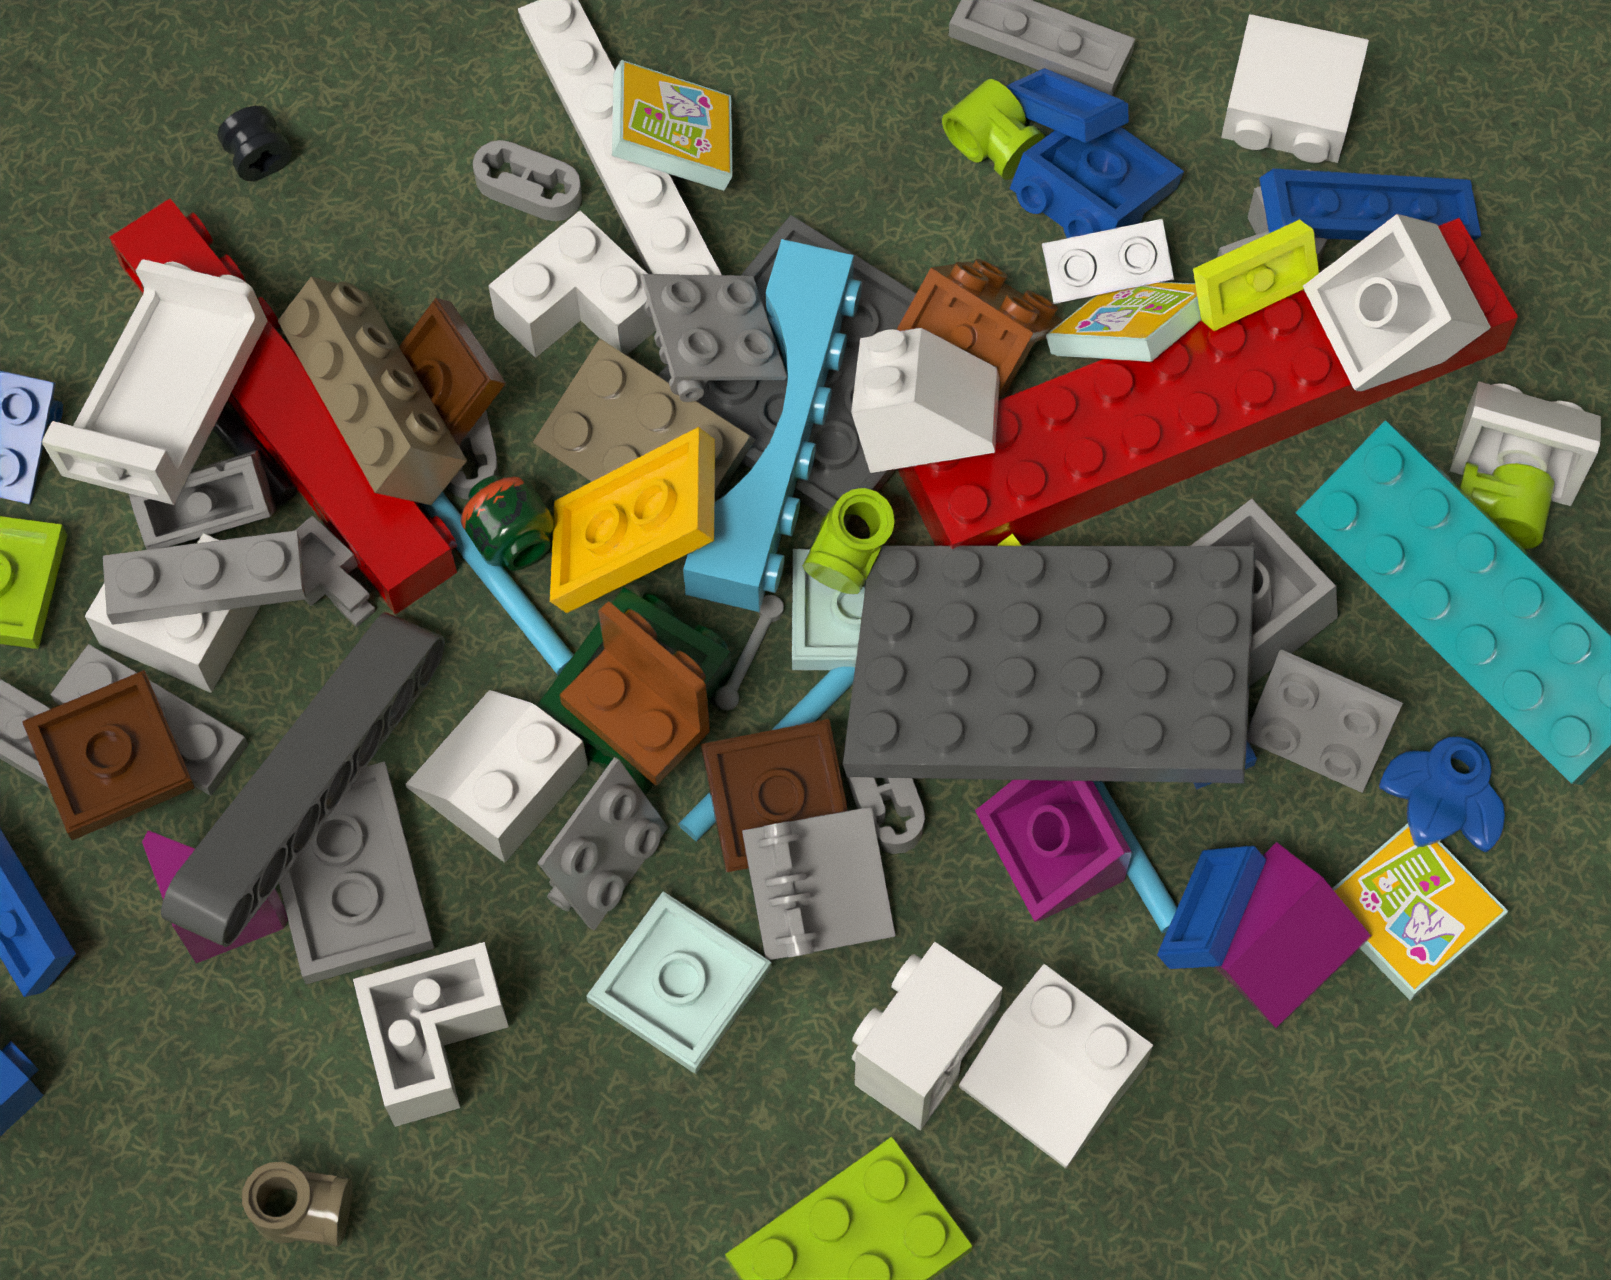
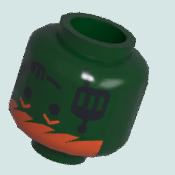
[460,475,555,571]

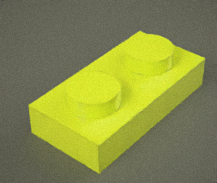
[1193,219,1319,331]

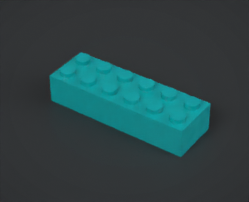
[1296,420,1611,785]

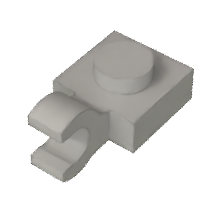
[296,516,375,627]

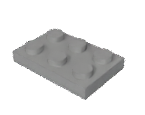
[279,762,434,984]

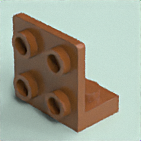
[897,259,1064,396]
[560,601,710,786]

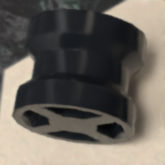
[217,105,292,182]

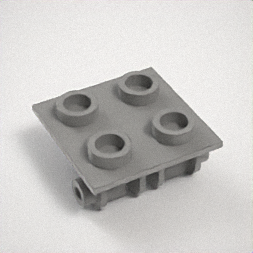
[640,274,787,402]
[1247,649,1403,793]
[538,757,668,931]
[742,807,895,960]

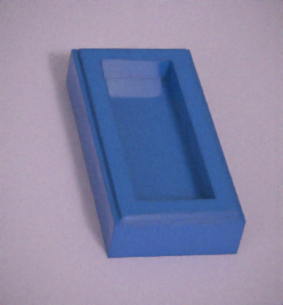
[1006,68,1129,143]
[1157,846,1266,969]

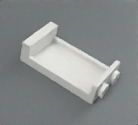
[41,259,267,505]

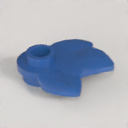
[1379,737,1505,852]

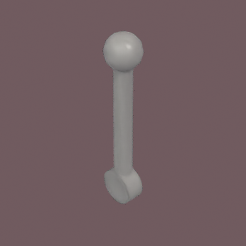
[714,595,784,711]

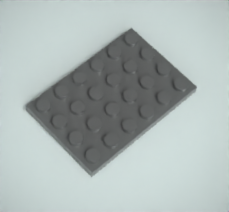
[843,546,1255,783]

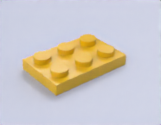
[550,427,715,613]

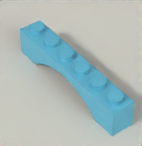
[683,239,862,612]

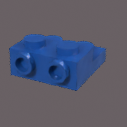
[1010,126,1184,238]

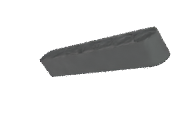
[161,612,445,947]

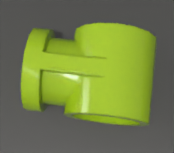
[942,79,1045,180]
[1459,462,1555,549]
[802,488,895,594]

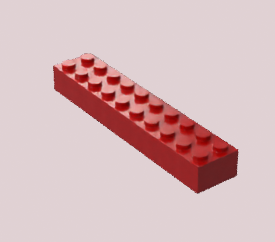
[898,218,1518,549]

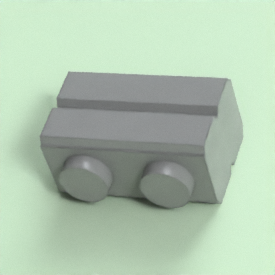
[129,450,276,550]

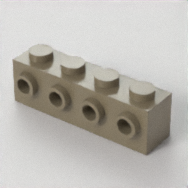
[278,276,467,505]

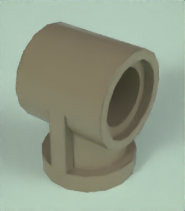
[242,1162,353,1247]

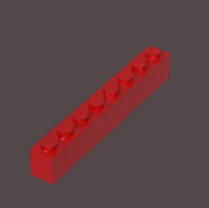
[109,198,457,615]

